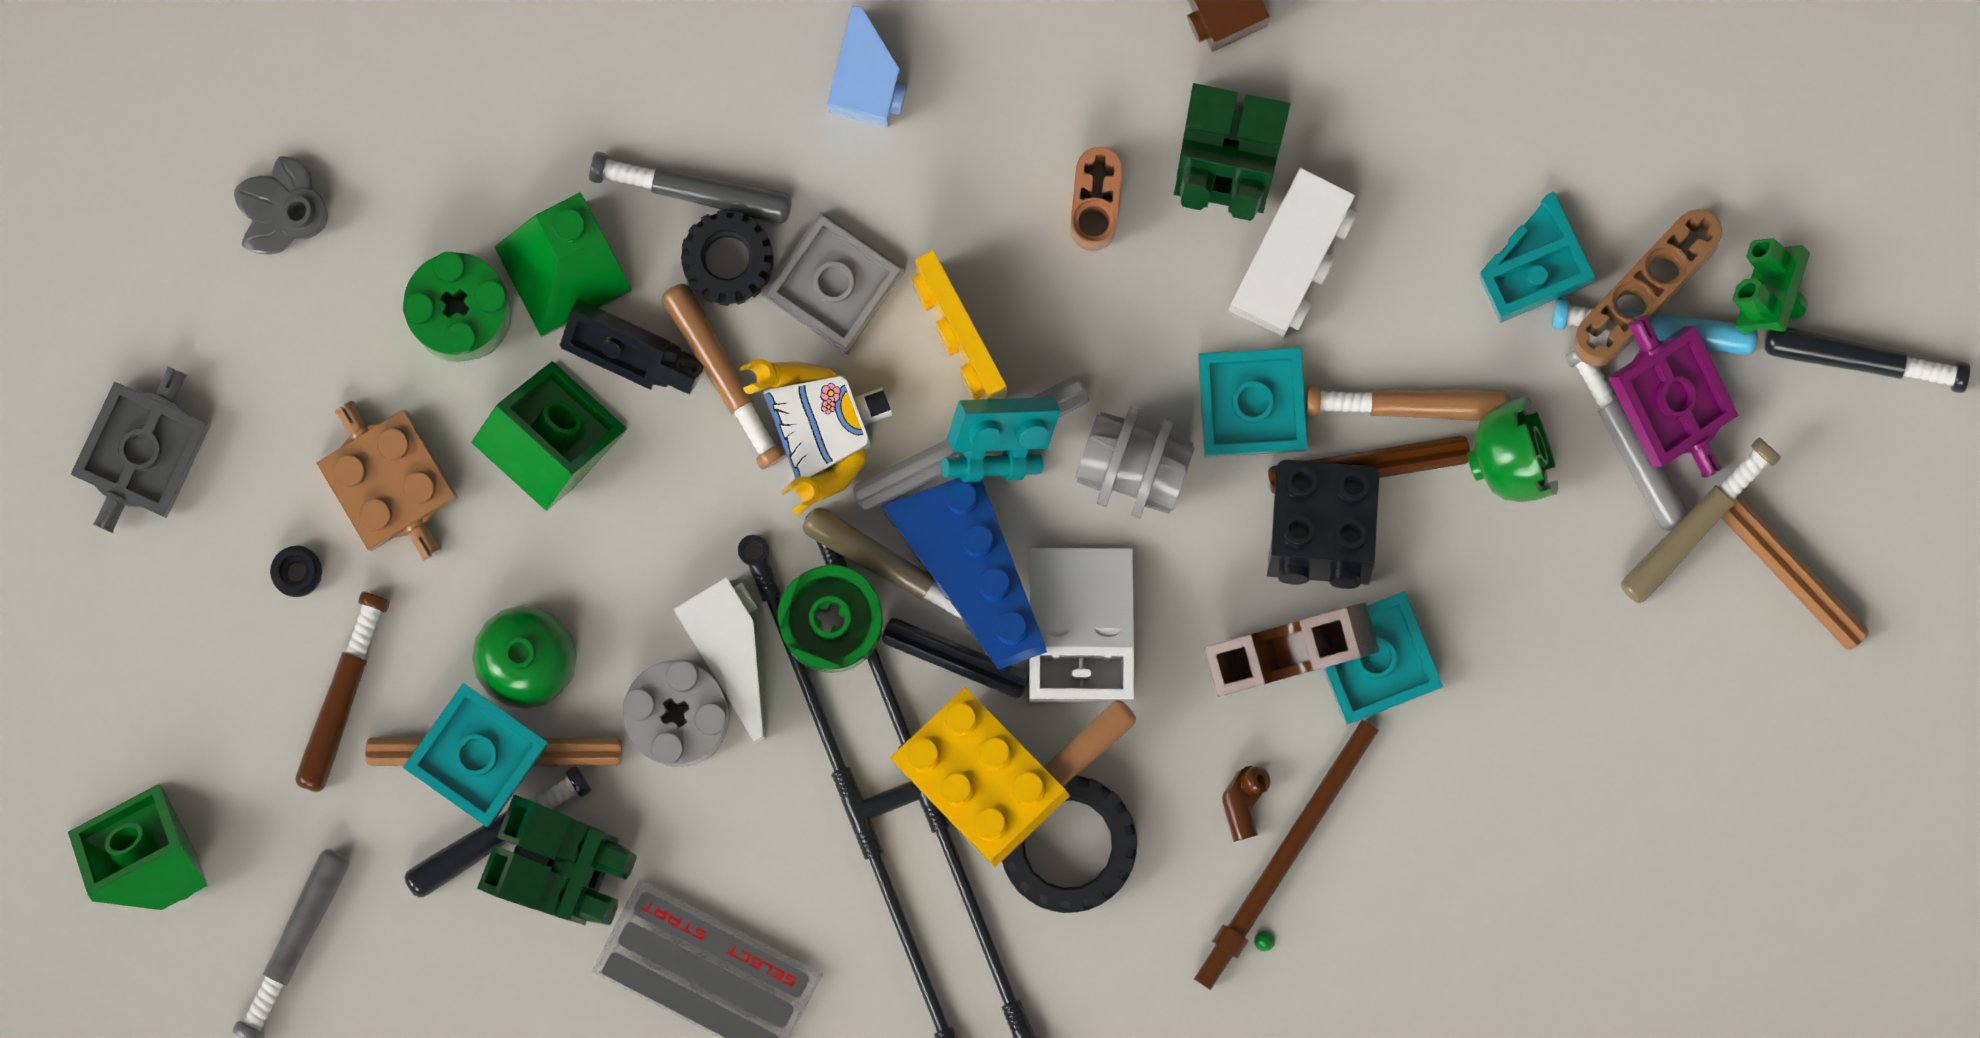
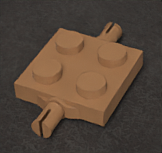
[316,401,459,561]

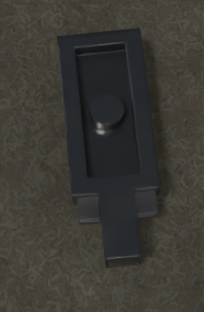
[559,299,704,395]

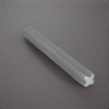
[853,376,1089,512]

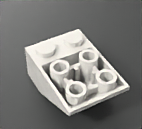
[1029,548,1134,703]

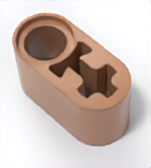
[1070,147,1122,251]

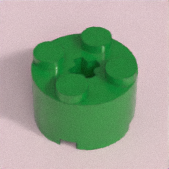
[403,252,512,362]
[777,565,883,673]

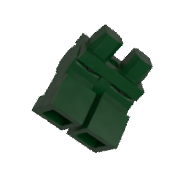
[1173,83,1291,221]
[477,794,637,925]

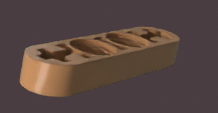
[1574,209,1722,367]

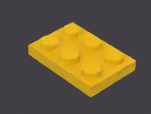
[911,250,1007,400]
[890,687,1070,868]

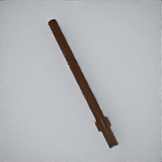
[1194,720,1379,990]

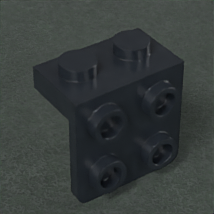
[1267,460,1379,589]

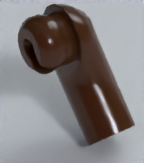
[1222,766,1271,842]

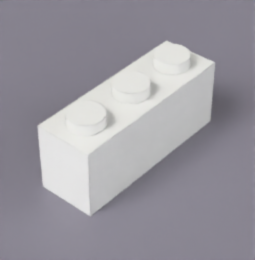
[1229,168,1358,338]

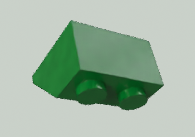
[471,361,627,511]

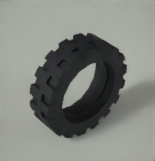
[1002,775,1137,913]

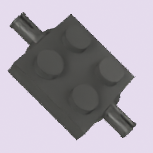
[71,366,210,533]

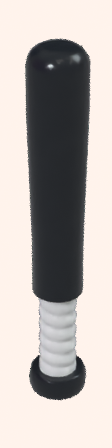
[1765,327,1970,393]
[404,766,591,898]

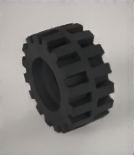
[681,210,774,306]

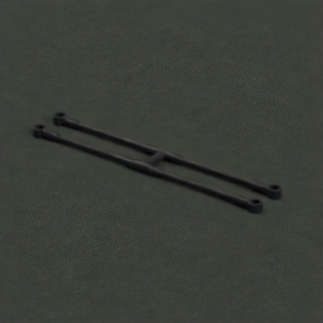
[738,509,1037,1038]

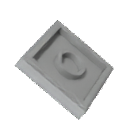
[763,212,905,355]

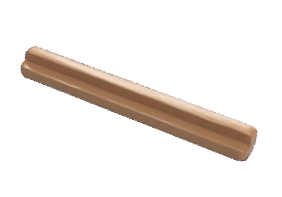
[1722,494,1869,650]

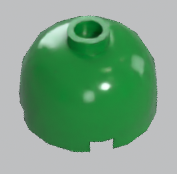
[1467,397,1558,502]
[472,605,577,709]

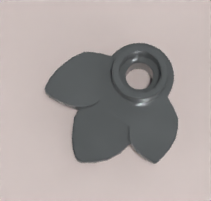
[234,156,328,255]

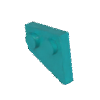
[1480,191,1595,323]

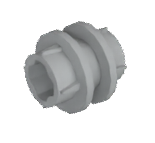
[1075,407,1195,519]

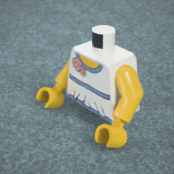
[740,358,893,515]

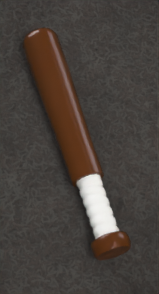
[295,591,390,792]

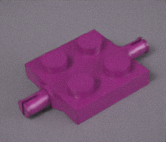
[1608,315,1739,478]

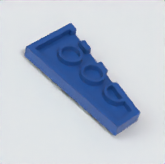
[882,478,1047,670]

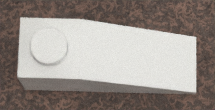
[673,577,765,744]

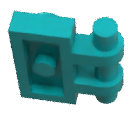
[941,397,1061,482]

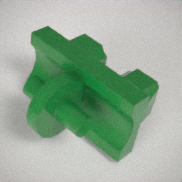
[1732,238,1810,335]

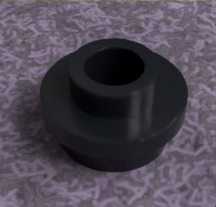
[270,546,323,597]

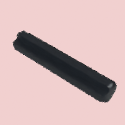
[882,618,1029,698]

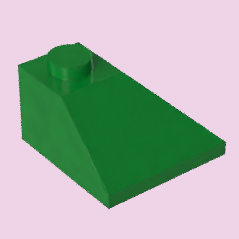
[494,192,632,338]
[68,784,208,910]

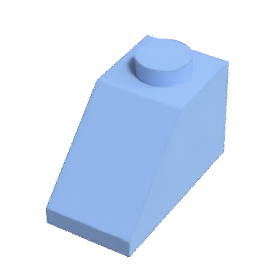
[827,5,907,127]

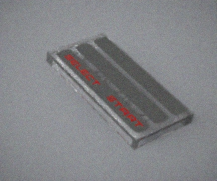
[592,879,823,1038]

